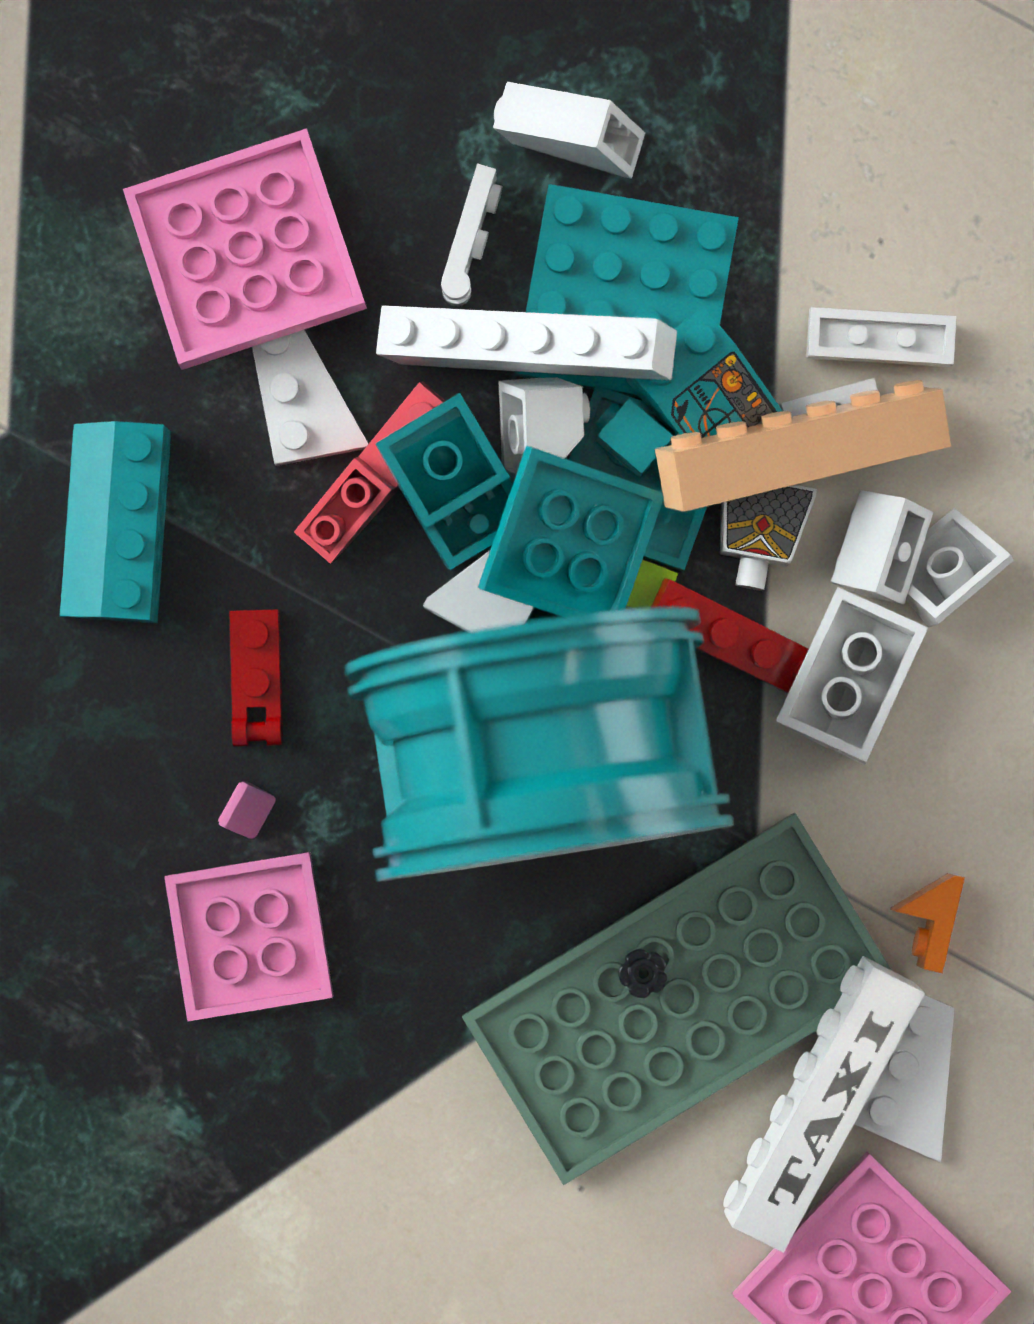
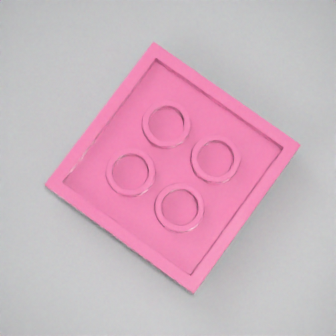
[164,852,334,1021]

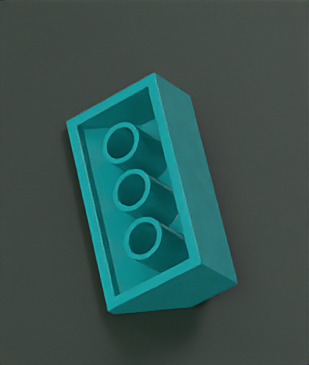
[60,421,171,623]

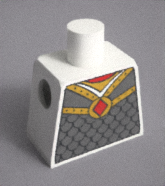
[720,485,817,591]

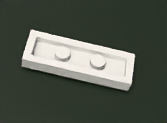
[806,307,956,367]

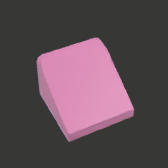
[218,781,276,839]

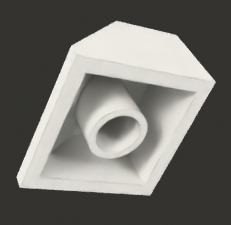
[499,378,590,482]

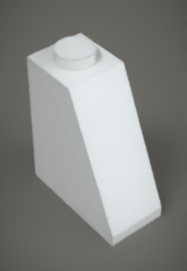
[493,82,645,178]
[423,550,535,632]

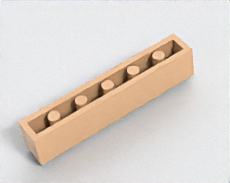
[655,380,951,512]

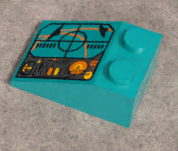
[626,306,783,438]

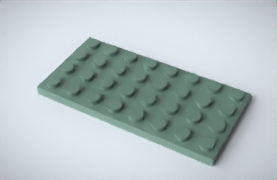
[462,813,891,1185]

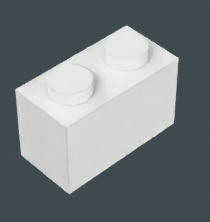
[831,490,933,605]

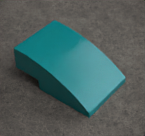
[375,393,513,570]

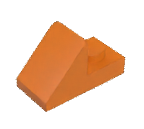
[890,873,965,973]

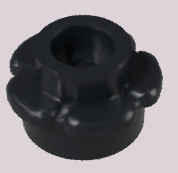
[619,949,667,998]

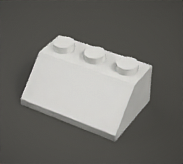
[776,587,928,765]

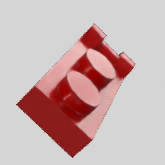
[229,609,283,747]

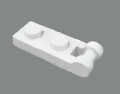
[441,163,503,306]

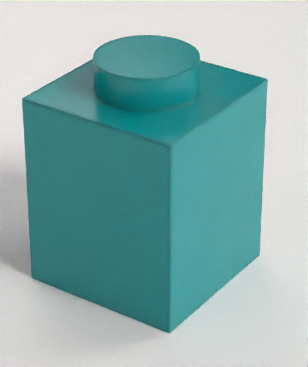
[595,398,673,479]

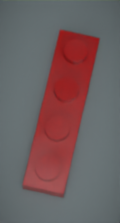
[650,578,809,694]

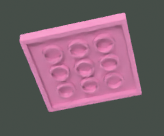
[123,128,367,370]
[732,1152,1012,1324]

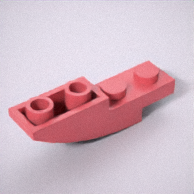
[294,381,445,564]

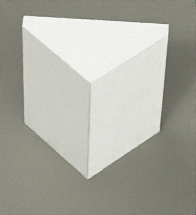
[906,508,1014,627]

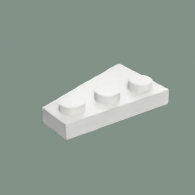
[252,330,368,466]
[854,995,954,1162]

